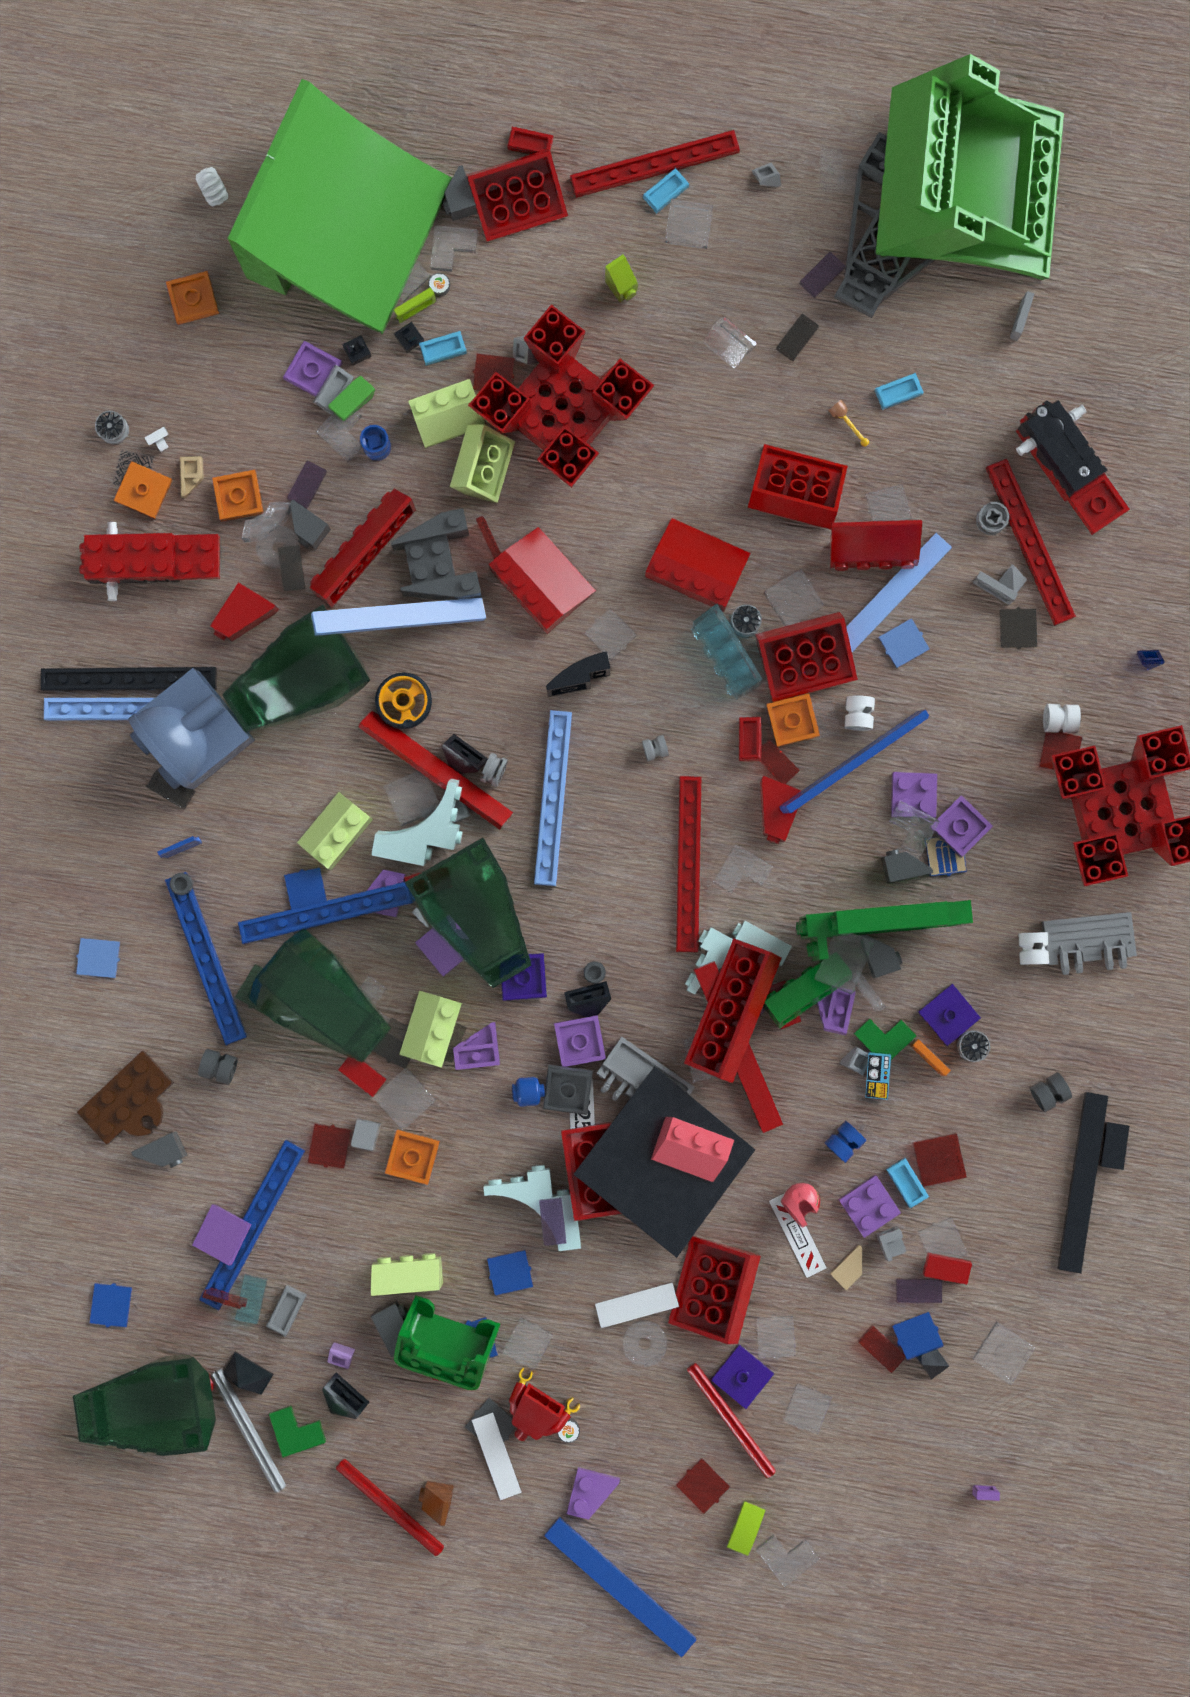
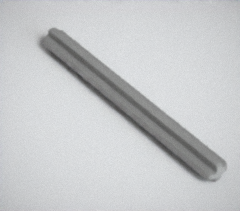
[211,1369,286,1493]

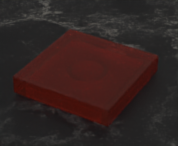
[912,1133,967,1187]

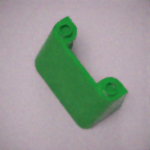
[393,1295,500,1391]

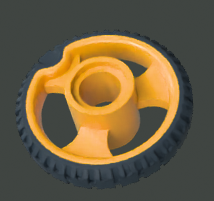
[375,672,432,729]

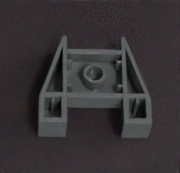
[391,508,482,601]

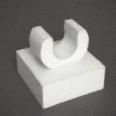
[145,427,169,451]

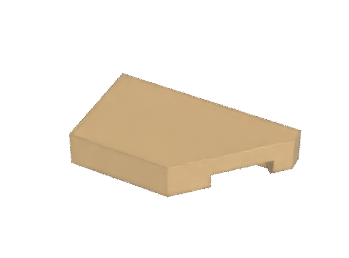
[180,456,203,498]
[830,1244,862,1290]

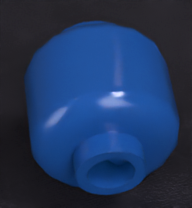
[512,1077,545,1107]

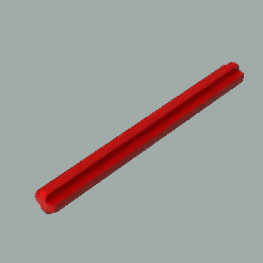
[687,1363,776,1478]
[336,1459,444,1556]

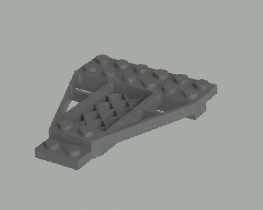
[834,132,935,318]

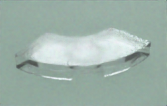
[242,502,291,542]

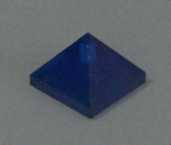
[1137,650,1164,670]

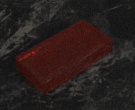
[476,516,501,560]
[759,739,800,784]
[858,1325,906,1374]

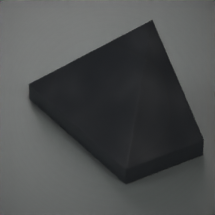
[442,734,488,773]
[564,981,611,1017]
[916,1349,949,1380]
[223,1351,274,1395]
[322,1372,370,1419]

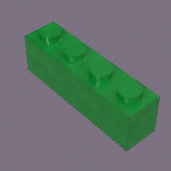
[764,952,852,1029]

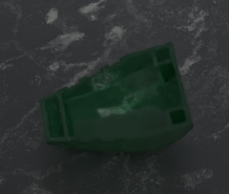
[222,604,371,733]
[405,838,531,988]
[247,929,391,1063]
[73,1355,216,1456]

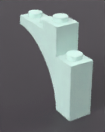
[371,779,462,866]
[685,921,792,995]
[483,1165,581,1251]

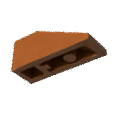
[419,1481,454,1526]

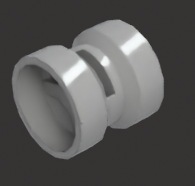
[642,735,669,762]

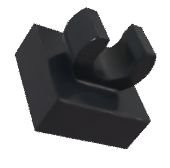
[394,321,424,353]
[342,335,372,366]

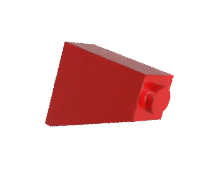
[210,582,279,642]
[760,776,801,844]

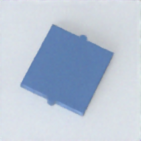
[878,618,930,668]
[76,938,120,978]

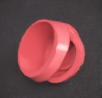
[781,1183,820,1228]

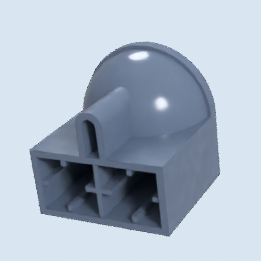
[128,668,255,789]

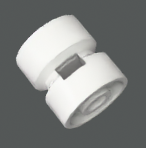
[844,696,875,731]
[1043,704,1081,733]
[1018,932,1049,965]

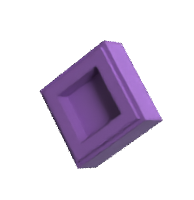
[972,1485,1000,1501]

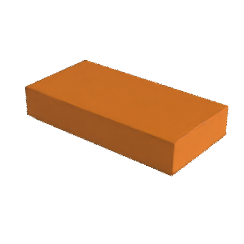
[910,1039,951,1076]

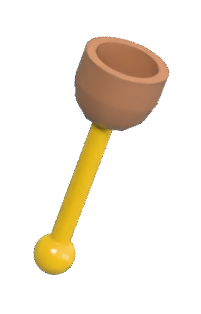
[828,400,869,447]

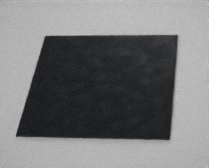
[574,1066,755,1258]

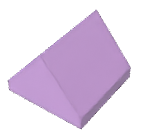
[327,1342,355,1369]

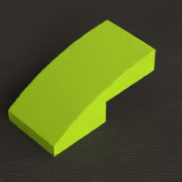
[727,1501,765,1556]

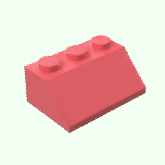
[651,1117,734,1182]

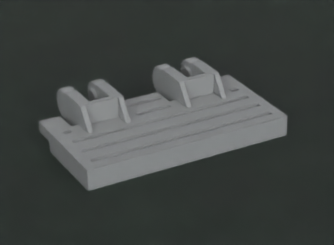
[1042,912,1137,975]
[596,1037,695,1102]

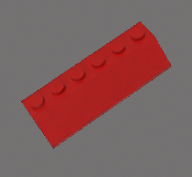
[309,488,416,608]
[684,938,782,1083]

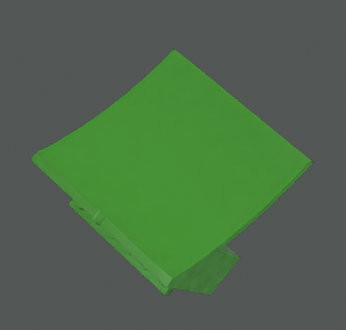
[876,54,1064,280]
[227,79,452,334]

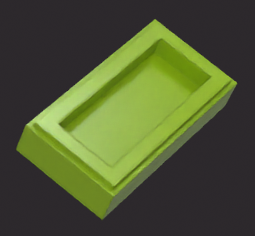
[394,287,436,323]

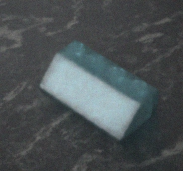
[691,604,763,700]

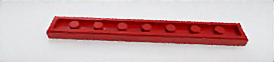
[570,130,740,198]
[986,458,1076,626]
[358,710,513,830]
[676,776,702,952]
[693,961,783,1133]

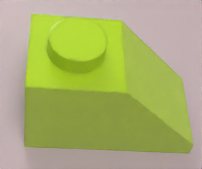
[605,254,638,302]

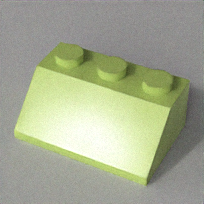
[408,379,485,448]
[450,424,515,503]
[297,792,373,870]
[399,991,462,1068]
[371,1253,443,1296]

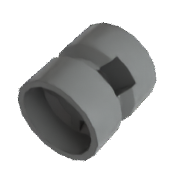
[198,1049,238,1085]
[1030,1072,1072,1113]

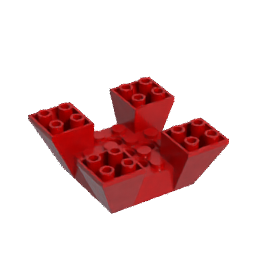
[468,304,654,488]
[1051,725,1190,887]

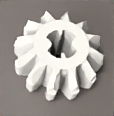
[196,167,228,207]

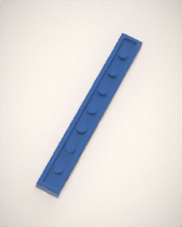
[779,710,929,814]
[165,872,247,1045]
[238,881,414,944]
[199,1140,306,1311]
[544,1517,696,1658]

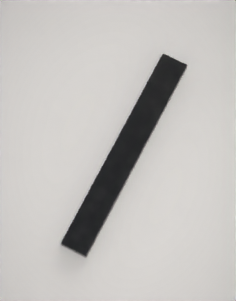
[41,667,217,691]
[1057,1092,1108,1274]

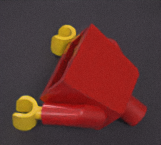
[509,1368,580,1441]

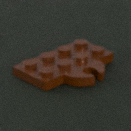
[77,1051,174,1145]

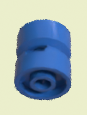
[360,425,391,461]
[824,1120,867,1163]

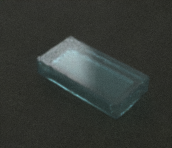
[235,1274,268,1324]

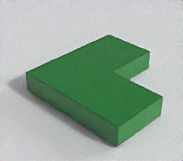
[853,1018,917,1060]
[269,1405,326,1458]

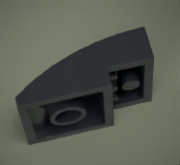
[546,651,611,697]

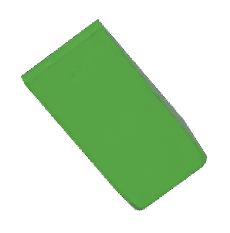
[328,376,375,421]

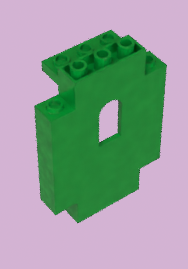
[796,900,973,961]

